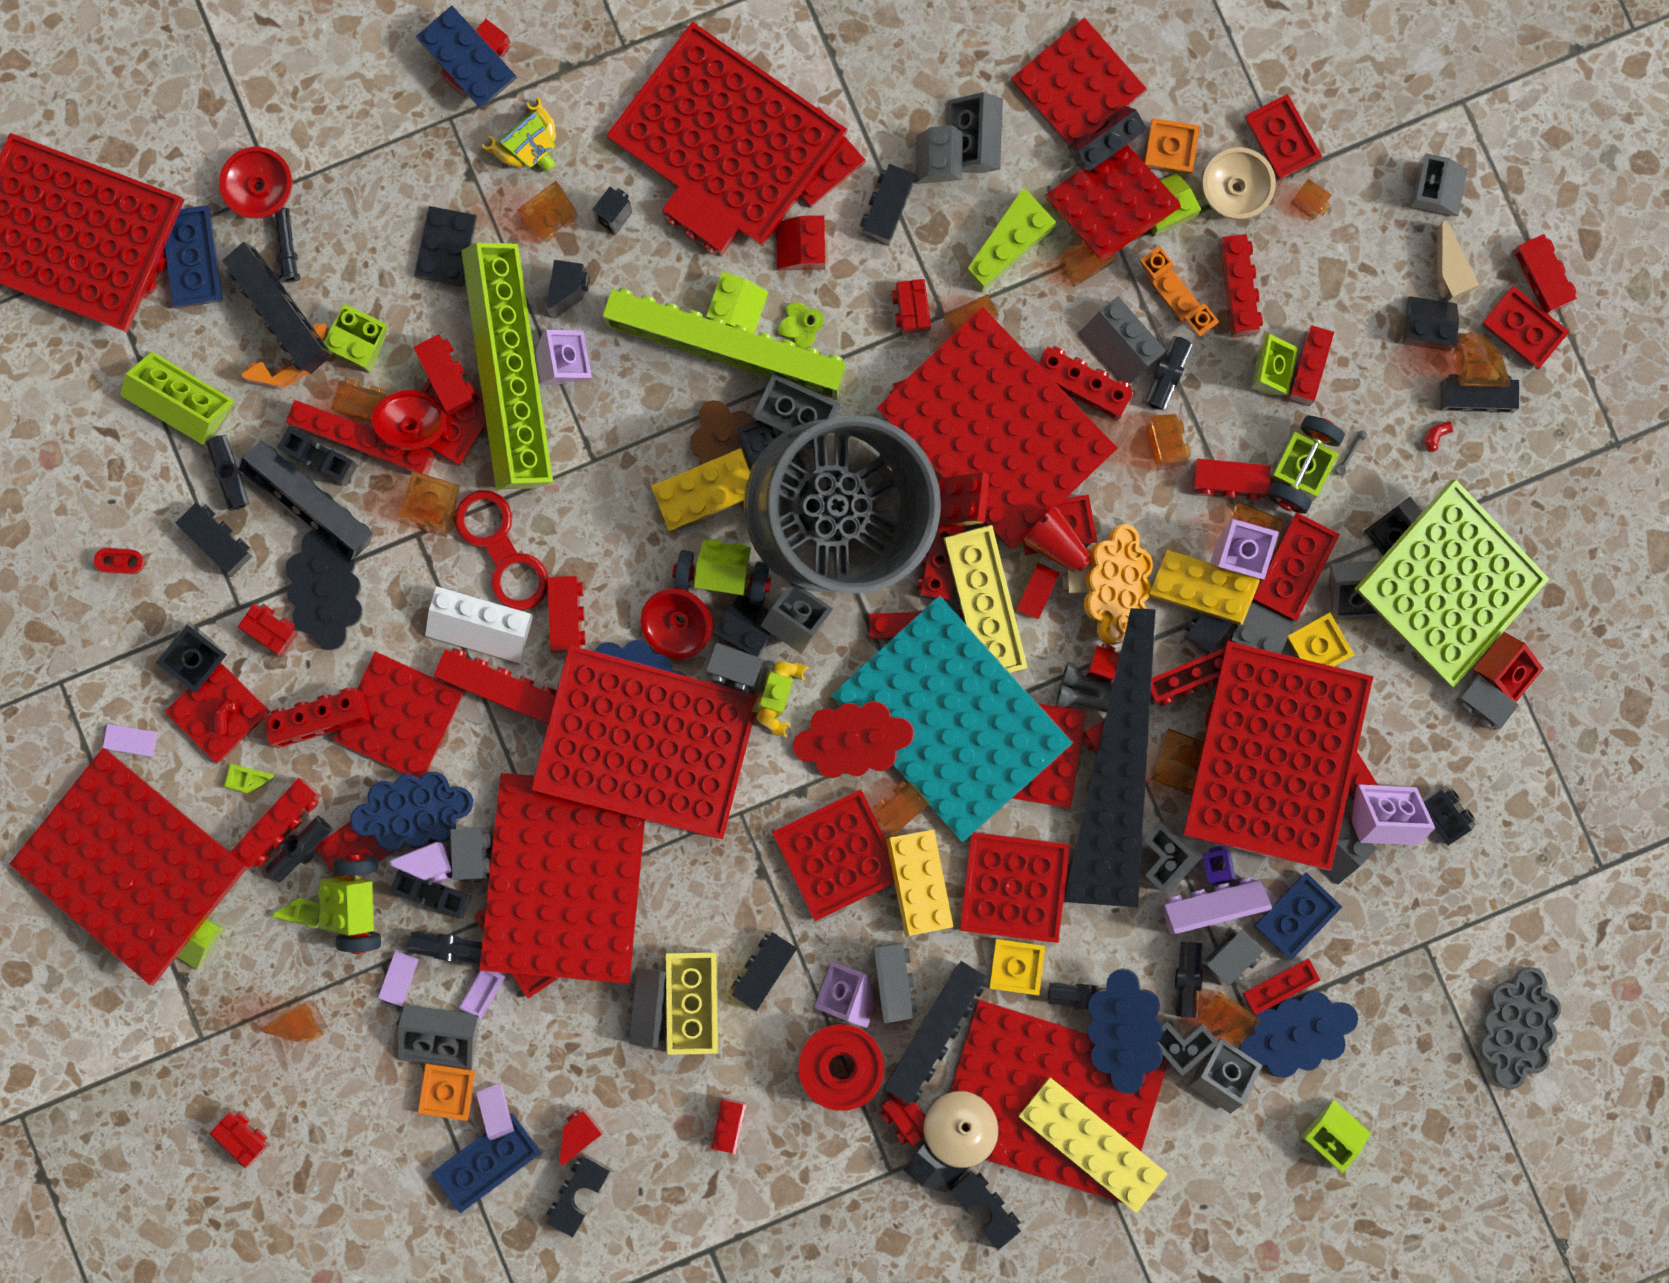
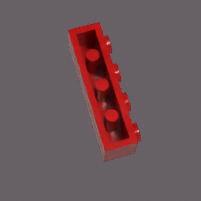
[1219,234,1263,338]
[1038,346,1134,421]
[916,526,964,603]
[1151,642,1238,707]
[263,687,370,749]
[231,778,322,869]

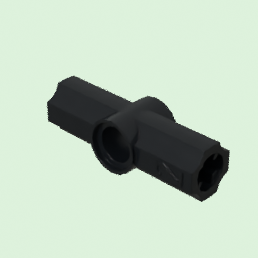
[1145,336,1193,411]
[205,435,250,511]
[265,816,333,883]
[408,932,482,964]
[1175,941,1203,1018]
[1047,982,1106,1010]

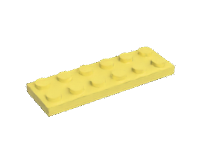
[943,525,1028,673]
[1019,1077,1168,1213]

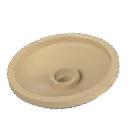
[1202,147,1276,220]
[924,1091,998,1168]

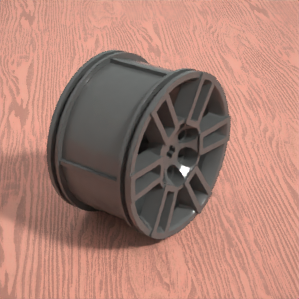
[744,415,941,594]

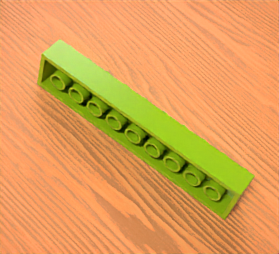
[461,243,553,490]
[603,288,846,399]

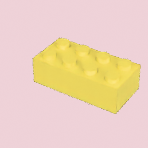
[666,952,719,1055]

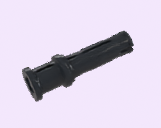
[275,207,301,283]

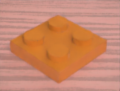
[1145,118,1200,175]
[418,1063,476,1121]

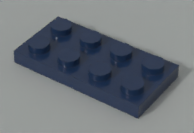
[415,5,517,110]
[165,205,223,309]
[431,1112,542,1214]

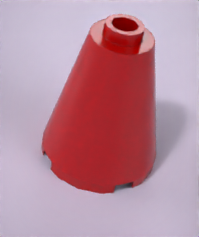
[1022,506,1091,573]

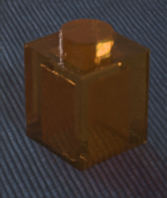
[1291,178,1332,220]

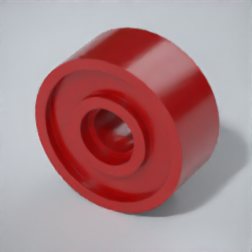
[799,1023,884,1111]

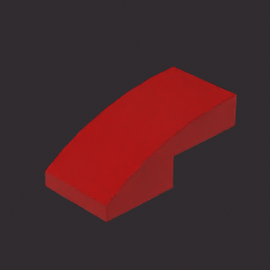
[1016,562,1060,620]

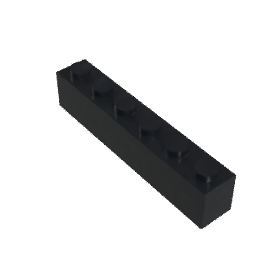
[222,241,333,374]
[238,440,373,563]
[882,961,986,1107]

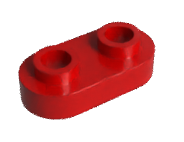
[94,548,145,575]

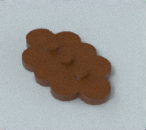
[690,400,755,510]

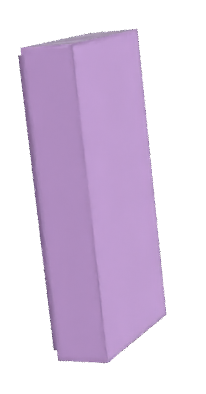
[103,724,158,757]
[378,951,419,1006]
[459,971,506,1020]
[476,1084,514,1140]

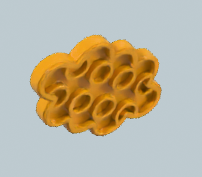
[1084,524,1153,645]

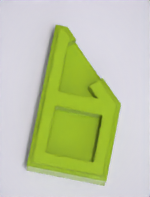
[223,763,275,794]
[272,898,320,928]

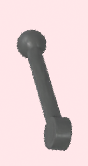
[1336,430,1367,475]

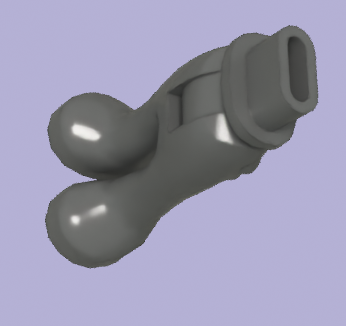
[1056,662,1113,712]

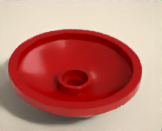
[219,146,293,219]
[372,390,447,450]
[640,588,712,659]

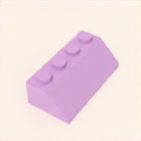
[1162,877,1272,934]

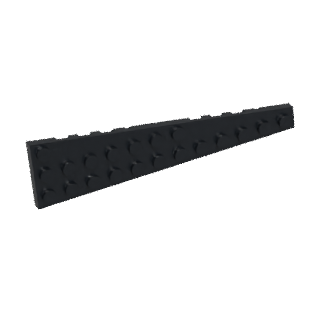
[1064,608,1156,908]

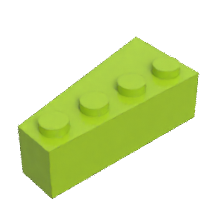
[966,187,1056,292]

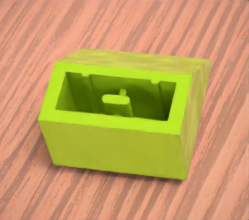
[324,303,388,373]
[1300,1099,1371,1173]

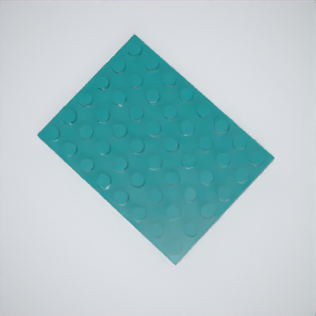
[831,596,1073,842]

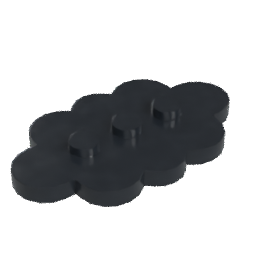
[285,531,363,651]

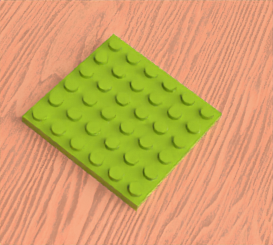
[1355,479,1549,688]

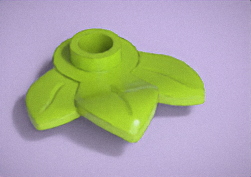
[778,302,824,349]

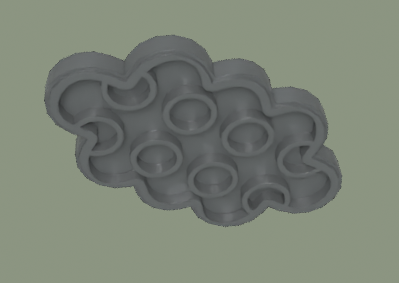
[1478,967,1561,1089]

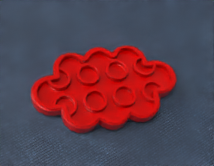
[793,701,914,778]

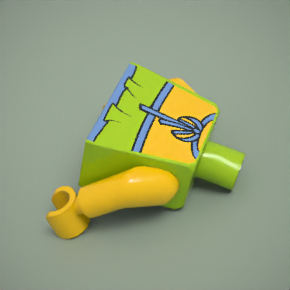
[482,98,556,173]
[752,661,809,737]

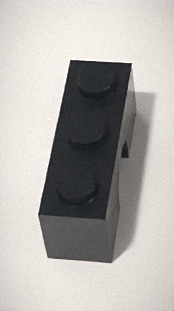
[1067,106,1147,171]
[277,426,358,486]
[390,869,472,919]
[546,1154,612,1238]
[949,1170,1021,1251]

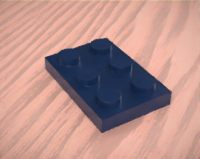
[1254,872,1342,961]

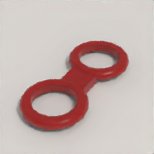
[454,490,549,611]

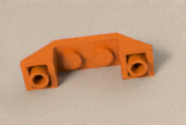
[1140,246,1219,337]
[241,323,330,390]

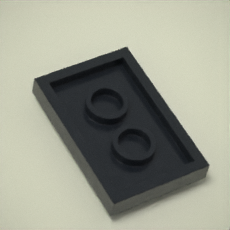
[414,206,477,287]

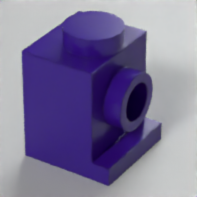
[1202,846,1237,886]

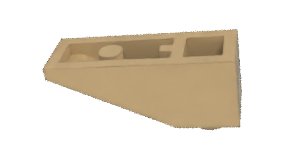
[1437,220,1479,302]

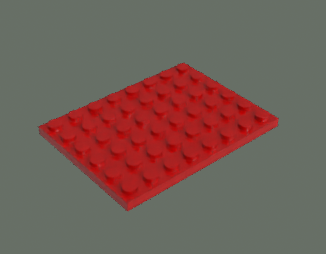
[606,21,848,247]
[0,133,185,333]
[876,306,1118,550]
[1183,641,1374,871]
[531,645,757,839]
[9,748,248,986]
[480,773,645,984]
[950,999,1168,1204]

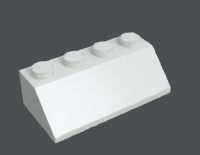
[425,586,534,664]

